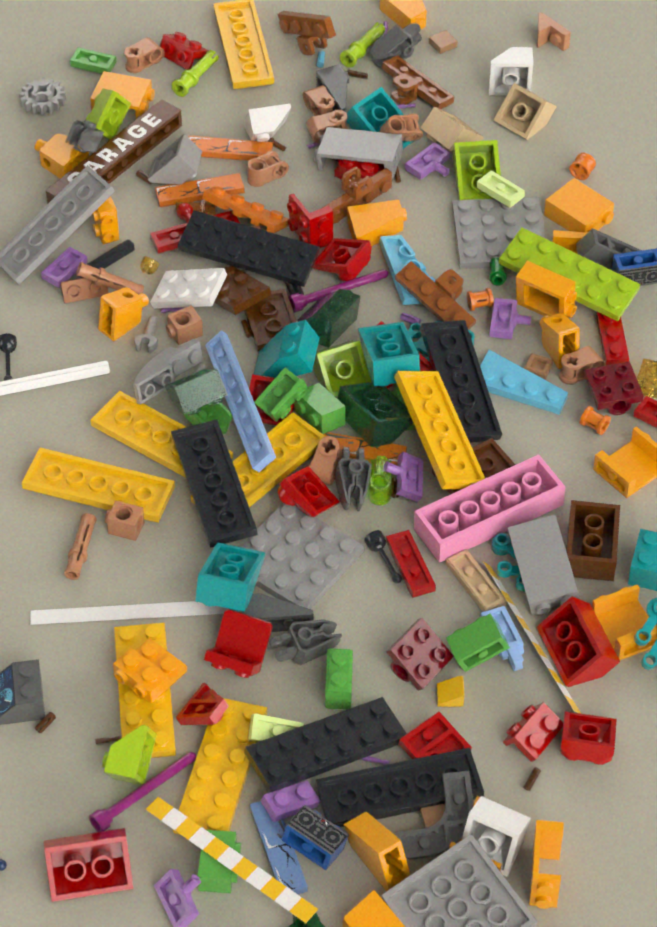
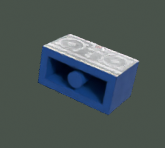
[611,248,657,286]
[282,805,349,870]

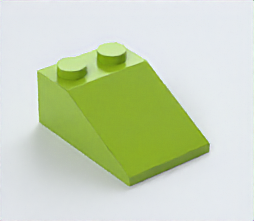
[452,140,501,200]

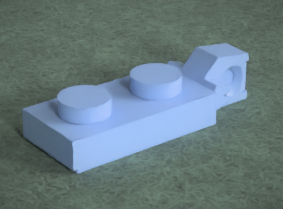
[480,606,524,671]

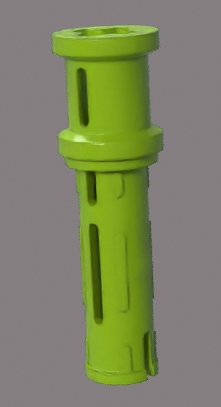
[340,22,385,68]
[171,50,219,97]

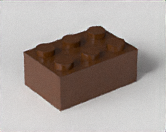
[566,500,620,581]

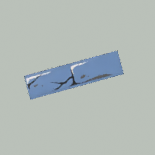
[250,801,308,894]

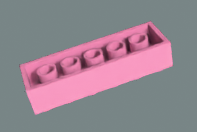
[414,454,566,563]

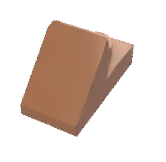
[537,12,571,51]

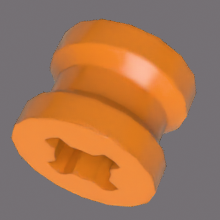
[569,153,596,180]

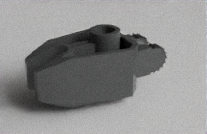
[370,23,422,67]
[65,120,104,153]
[334,447,372,511]
[269,619,342,665]

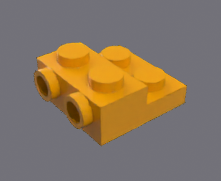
[92,196,120,245]
[113,638,187,704]

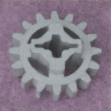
[20,77,66,115]

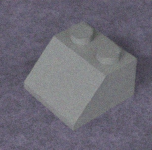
[148,134,202,185]

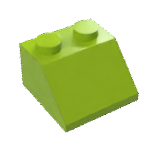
[86,88,131,140]
[313,340,372,397]
[102,725,157,785]

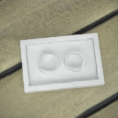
[150,268,227,309]

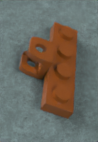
[277,11,336,56]
[382,55,455,109]
[322,167,392,224]
[395,261,476,330]

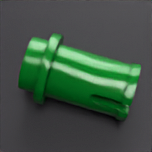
[489,257,507,286]

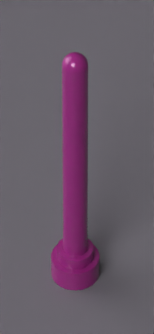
[288,269,388,313]
[89,752,196,832]

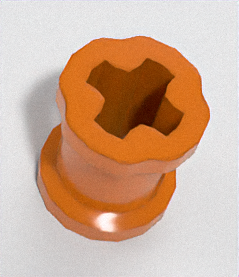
[466,288,494,311]
[579,406,611,435]

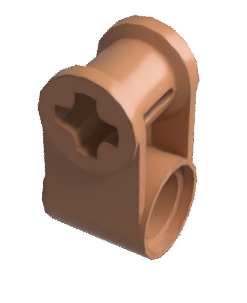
[124,37,164,73]
[303,85,335,116]
[306,110,348,144]
[380,114,423,141]
[247,151,289,187]
[559,346,605,384]
[309,436,342,485]

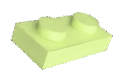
[477,170,525,208]
[248,713,304,743]

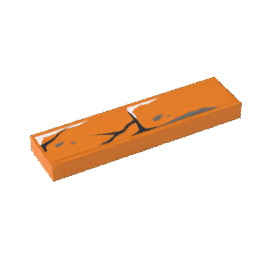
[188,136,273,161]
[155,173,245,207]
[323,432,407,466]

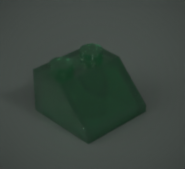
[165,367,228,416]

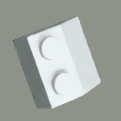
[489,47,533,96]
[461,796,531,877]

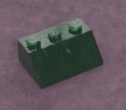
[295,289,361,348]
[337,382,413,447]

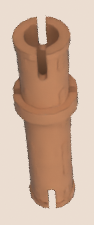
[76,262,144,295]
[64,513,97,580]

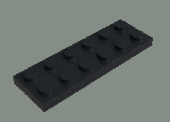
[178,210,319,287]
[420,320,502,442]
[171,419,258,548]
[244,697,407,793]
[316,748,484,827]

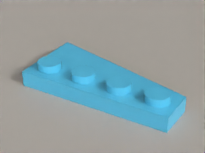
[379,235,436,305]
[480,350,568,415]

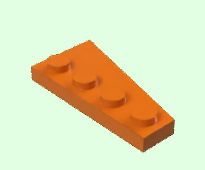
[202,186,289,233]

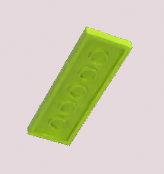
[499,227,640,321]

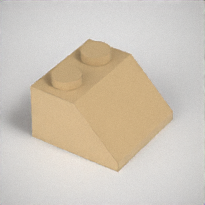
[494,83,557,140]
[421,106,484,154]

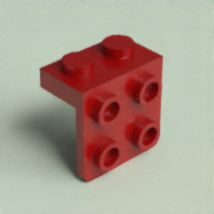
[287,193,334,248]
[204,609,273,678]

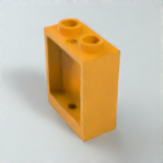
[516,261,577,318]

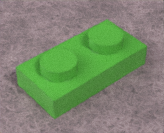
[70,47,117,74]

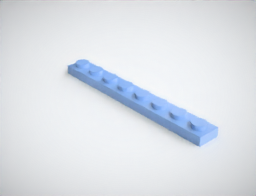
[205,330,276,472]

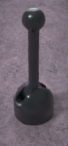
[0,333,17,381]
[364,530,402,583]

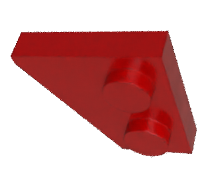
[176,683,229,725]
[399,712,472,759]

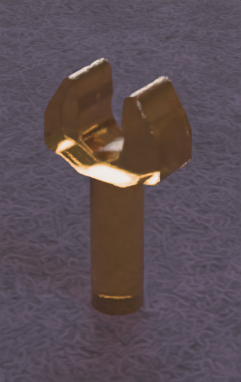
[176,199,217,215]

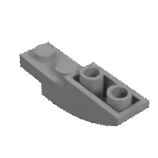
[133,339,203,405]

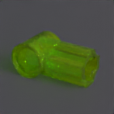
[369,456,392,506]

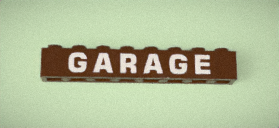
[46,99,182,204]

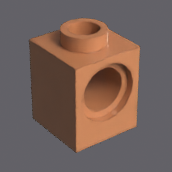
[166,305,203,345]
[105,501,145,541]

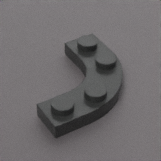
[395,771,473,860]

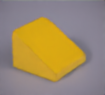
[437,676,464,707]

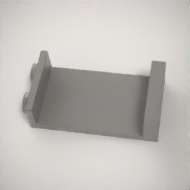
[314,127,403,178]
[507,514,580,615]

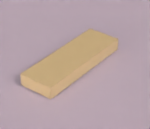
[446,549,507,612]

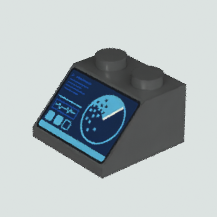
[0,659,45,725]

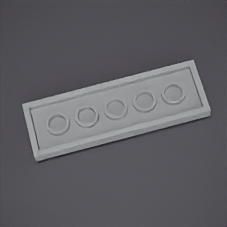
[0,165,115,285]

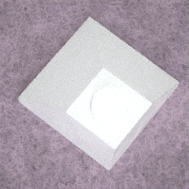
[244,104,291,142]

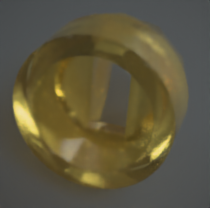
[140,256,160,275]

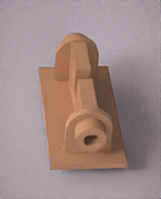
[60,278,108,303]

